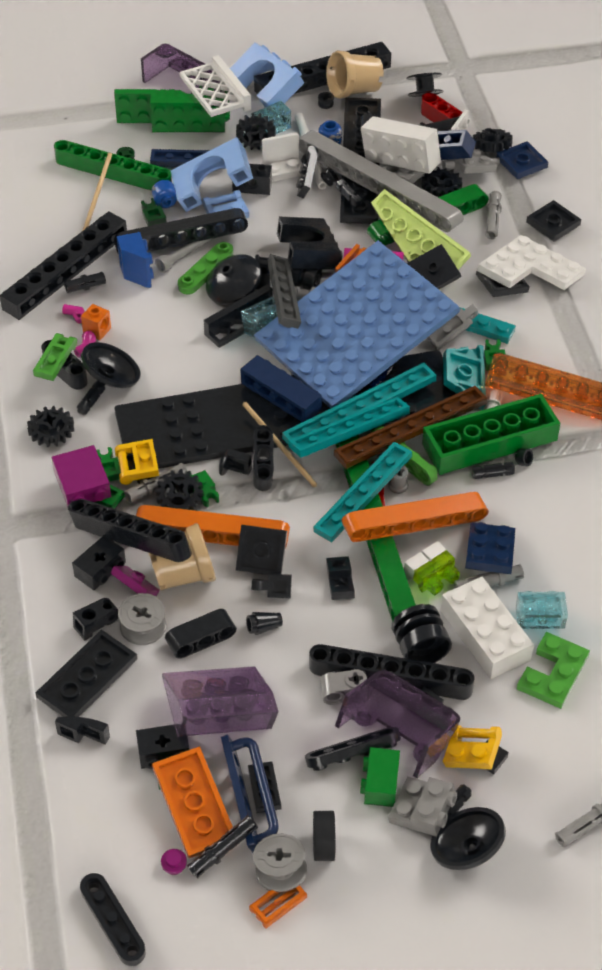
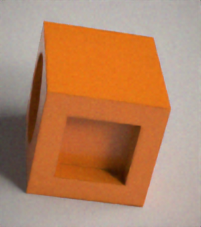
[81,304,111,341]

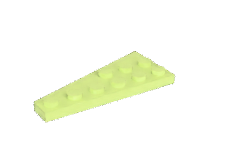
[371,189,471,290]

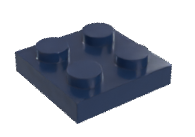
[496,141,549,179]

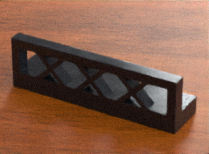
[203,284,277,348]

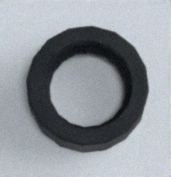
[313,811,336,861]

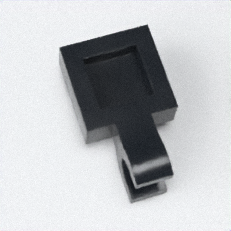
[251,573,292,598]

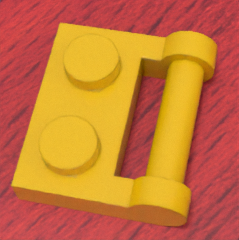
[115,439,160,485]
[442,725,502,770]

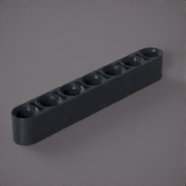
[114,208,248,253]
[68,499,192,562]
[309,644,475,700]

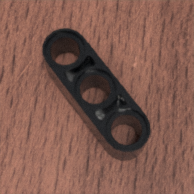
[41,340,88,390]
[253,425,274,491]
[165,609,237,658]

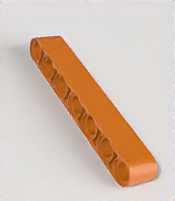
[342,492,489,542]
[136,505,290,548]

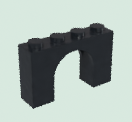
[277,216,343,270]

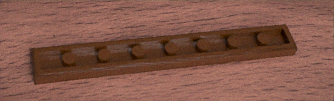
[334,386,488,469]

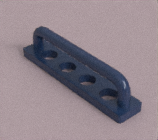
[221,734,279,853]

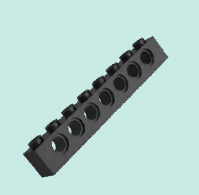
[254,42,391,94]
[0,211,127,320]

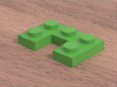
[517,632,590,709]

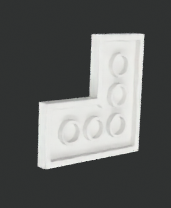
[477,235,586,290]

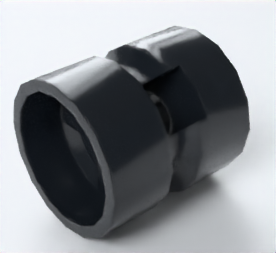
[290,267,322,290]

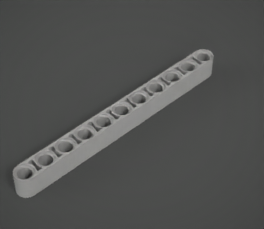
[299,130,464,232]

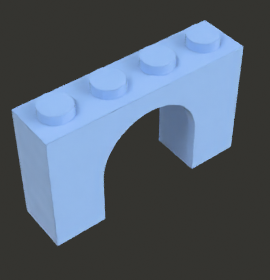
[230,42,304,114]
[171,137,253,212]

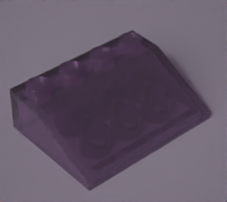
[162,666,279,737]

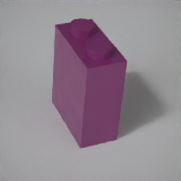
[51,445,111,507]

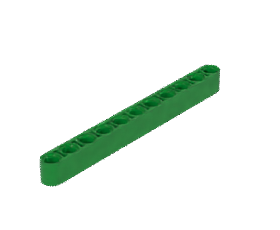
[336,434,416,622]

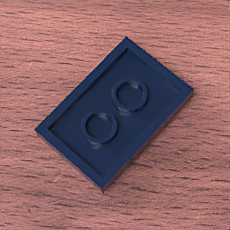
[465,522,516,574]

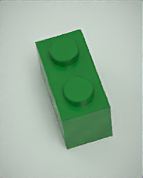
[360,747,400,807]

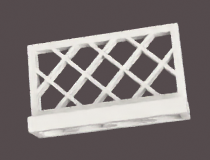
[179,55,251,117]

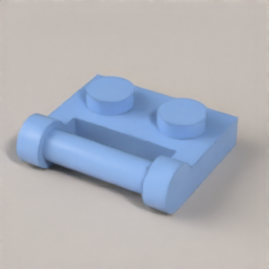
[202,190,249,225]

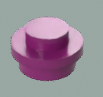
[161,849,187,875]

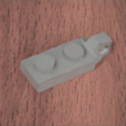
[427,304,478,350]

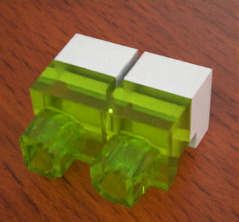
[404,541,460,596]

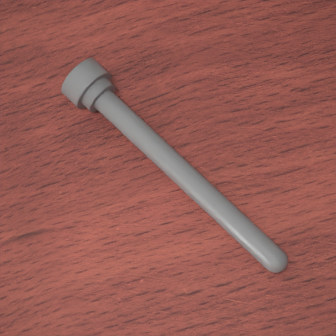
[155,238,215,273]

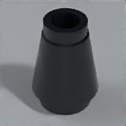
[246,612,283,635]

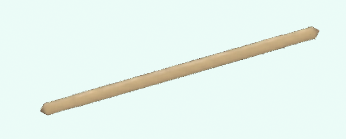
[82,152,112,231]
[243,402,317,487]

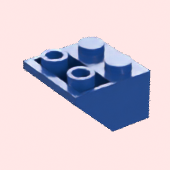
[117,232,154,288]

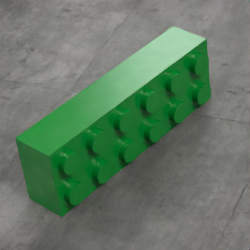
[422,393,561,475]

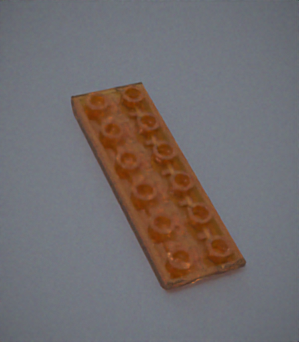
[485,353,602,420]

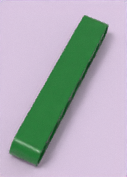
[54,140,172,191]
[367,184,489,246]

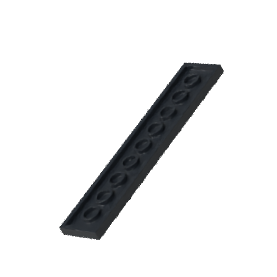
[340,97,381,224]

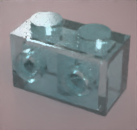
[516,591,568,629]

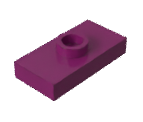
[111,566,160,597]

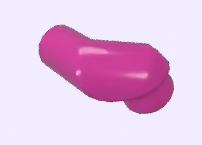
[62,304,85,324]
[74,331,96,357]

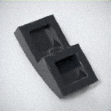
[326,556,355,600]
[55,716,110,745]

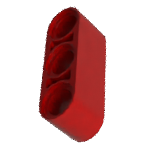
[421,93,463,122]

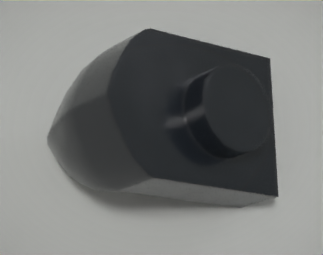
[219,449,252,476]

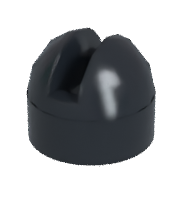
[514,449,533,466]

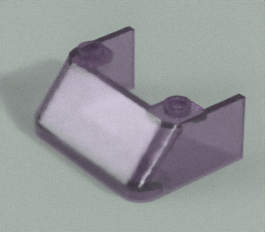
[141,43,223,94]
[335,670,460,778]

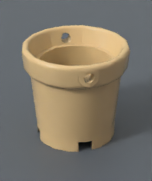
[326,50,384,99]
[148,523,216,591]

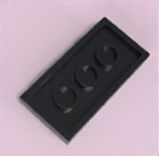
[35,629,138,717]

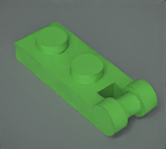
[33,333,77,381]

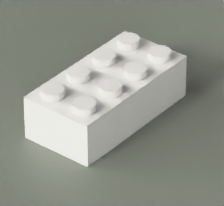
[361,116,441,174]
[441,577,534,679]

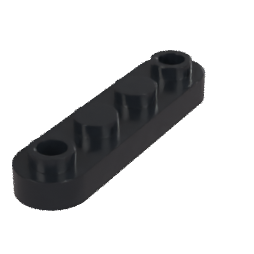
[305,727,401,771]
[80,873,146,966]

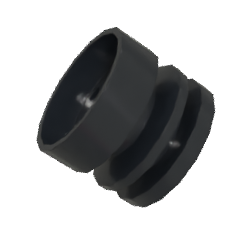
[391,604,452,663]

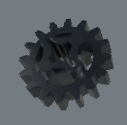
[236,113,276,150]
[473,128,513,153]
[421,167,462,197]
[27,406,75,447]
[155,469,204,511]

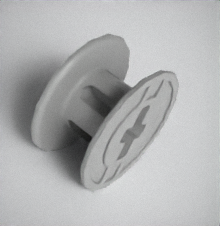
[118,593,166,645]
[253,833,307,892]

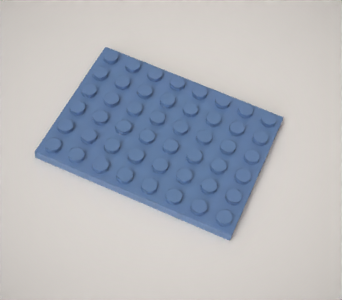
[254,240,460,408]

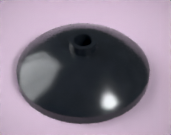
[206,254,262,305]
[81,342,141,388]
[430,807,506,870]

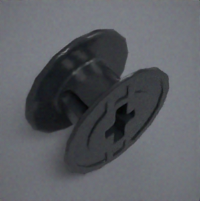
[406,72,444,97]

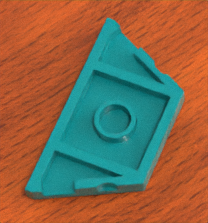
[443,345,486,410]

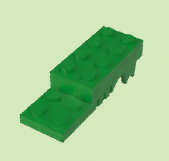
[114,86,230,132]

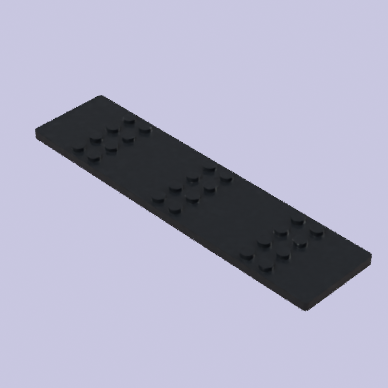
[114,350,456,470]

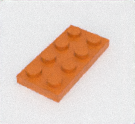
[152,746,233,859]

